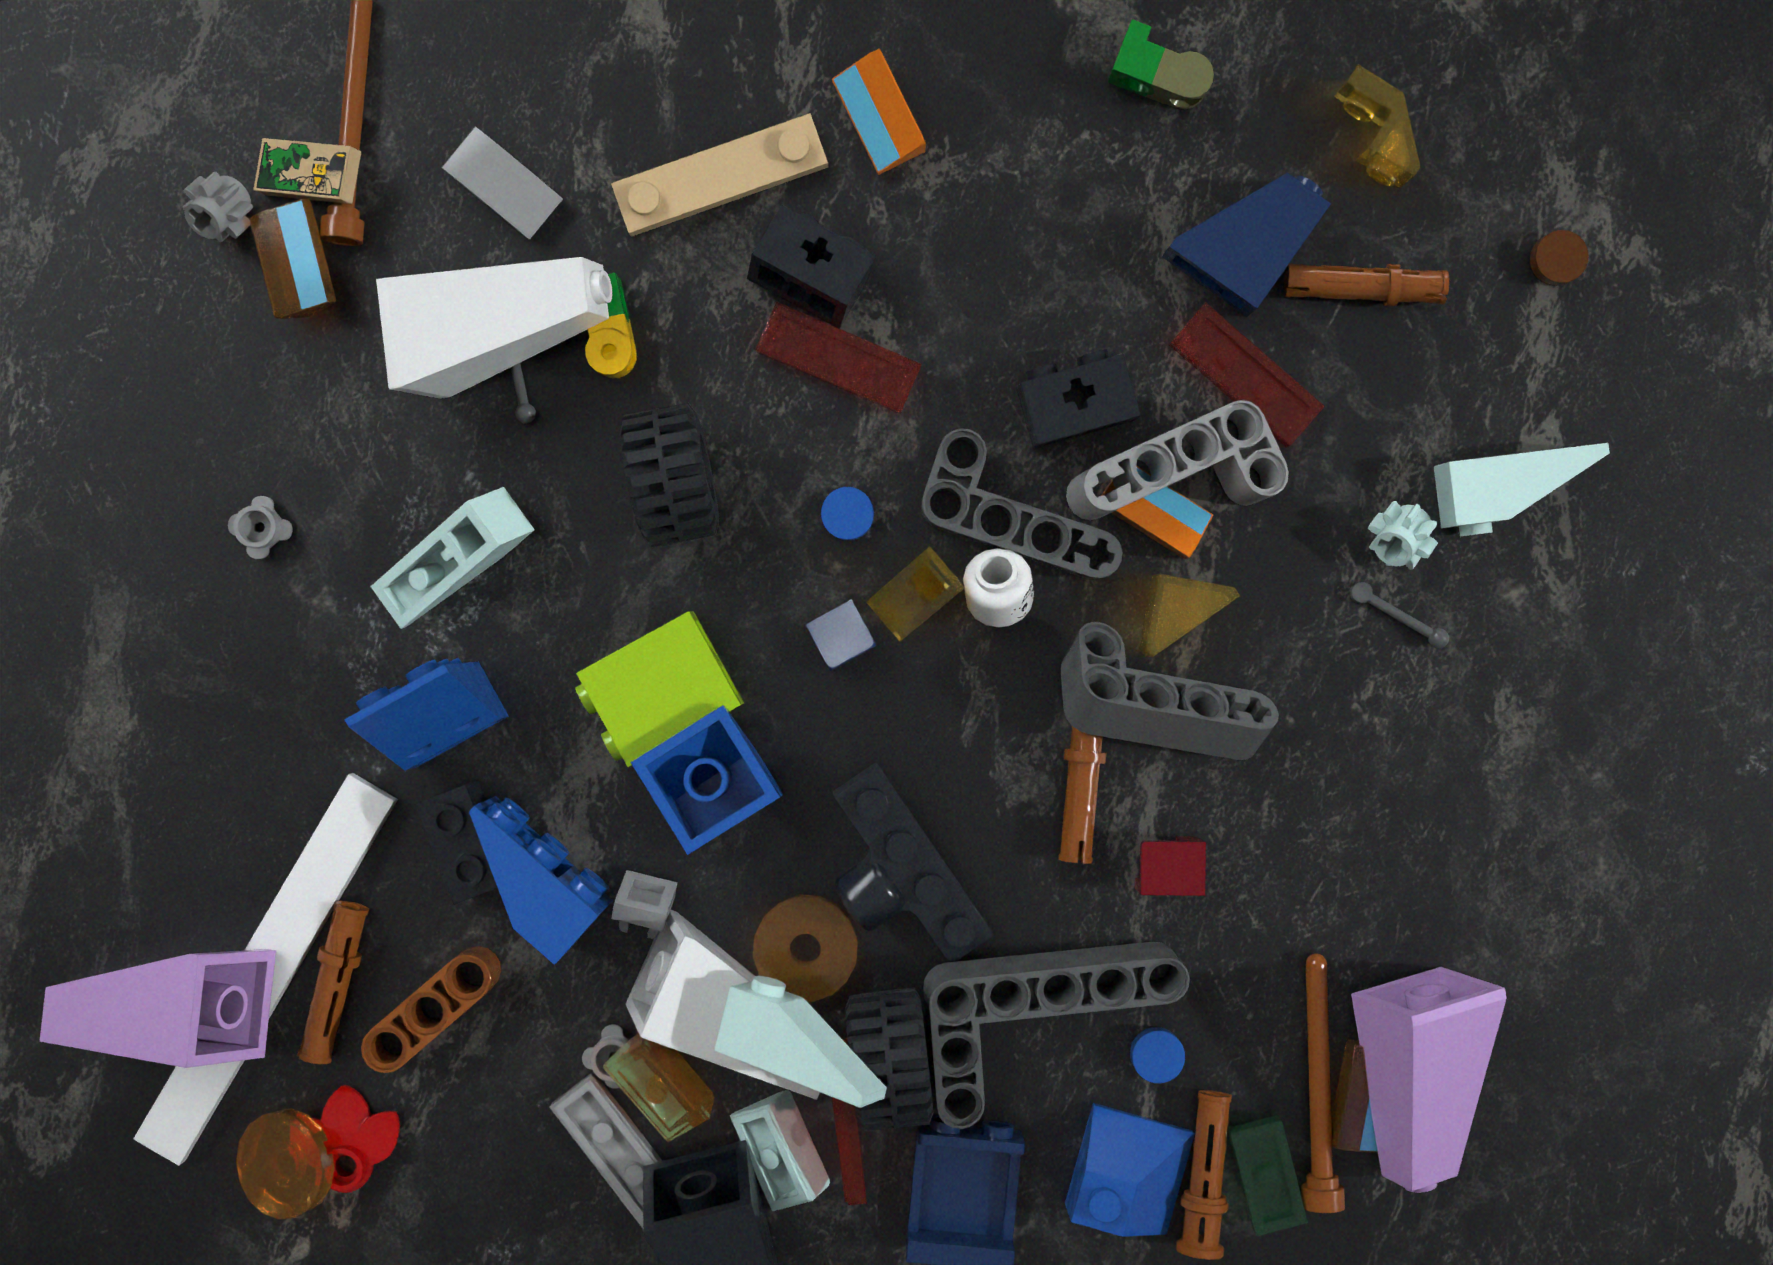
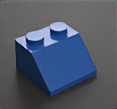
[631,705,784,855]

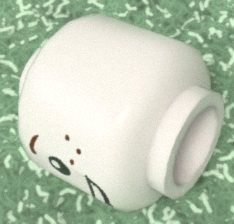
[963,548,1034,628]

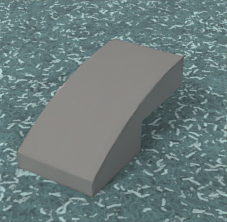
[441,127,563,240]

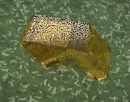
[1335,64,1420,188]

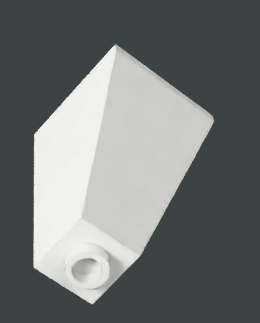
[376,257,612,399]
[626,910,820,1100]

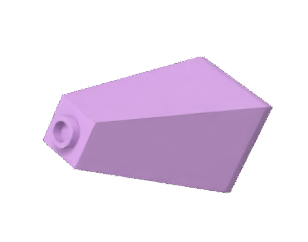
[40,949,276,1068]
[1351,967,1507,1193]

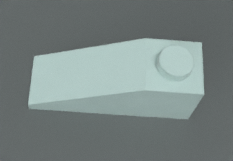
[1434,443,1610,536]
[370,487,534,629]
[714,976,887,1108]

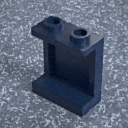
[905,1115,1025,1265]

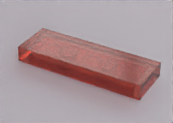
[756,302,922,414]
[1169,303,1325,448]
[832,1039,867,1206]

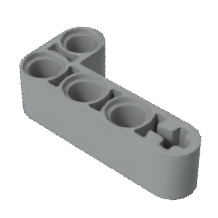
[1066,400,1289,520]

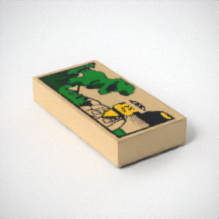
[253,138,361,204]

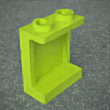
[575,611,744,767]

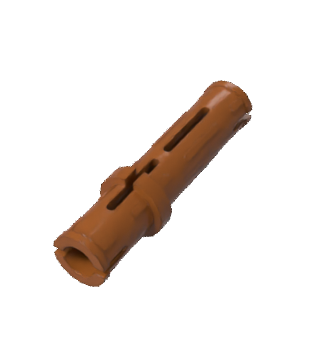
[1283,263,1449,306]
[1058,726,1107,864]
[297,901,369,1064]

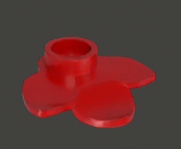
[293,1084,400,1193]

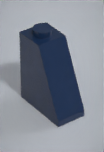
[1162,173,1331,317]

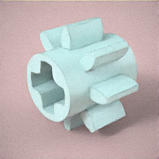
[1368,501,1438,570]

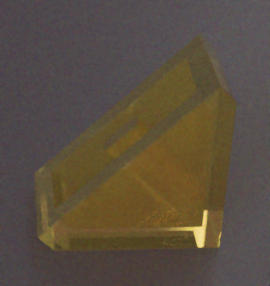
[866,547,965,641]
[1139,574,1240,657]

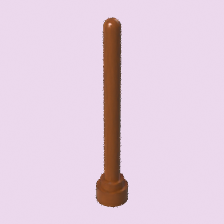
[319,0,373,246]
[1301,953,1345,1213]

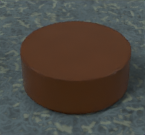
[1530,230,1589,286]

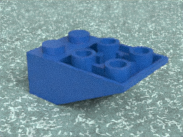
[344,658,509,771]
[469,796,613,965]

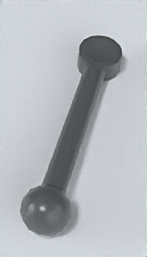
[510,363,536,424]
[1350,582,1449,649]

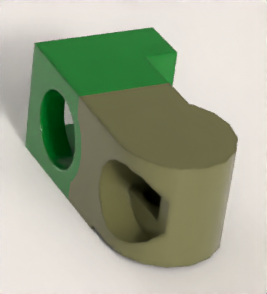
[1107,19,1214,110]

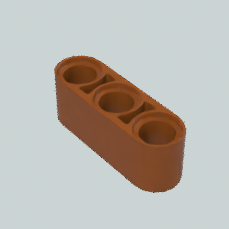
[361,946,501,1073]

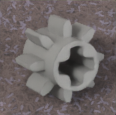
[183,172,253,242]

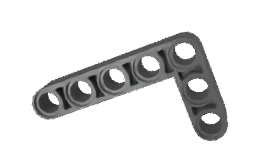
[923,942,1190,1129]

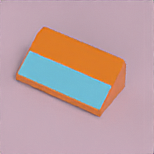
[832,49,926,175]
[1101,466,1213,559]

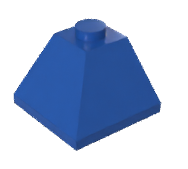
[1065,1103,1195,1237]

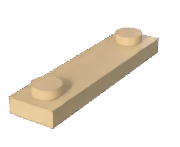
[611,113,828,237]

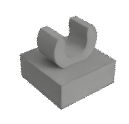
[611,870,678,939]

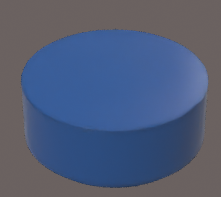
[821,487,875,540]
[1130,1027,1185,1083]

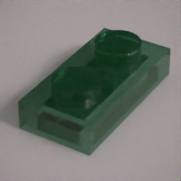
[1228,1115,1308,1236]

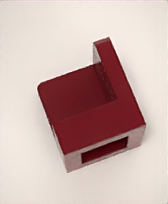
[1135,836,1206,896]

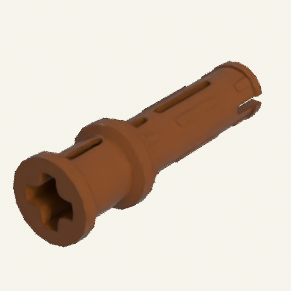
[1176,1090,1232,1260]

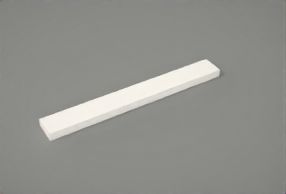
[133,773,398,1166]

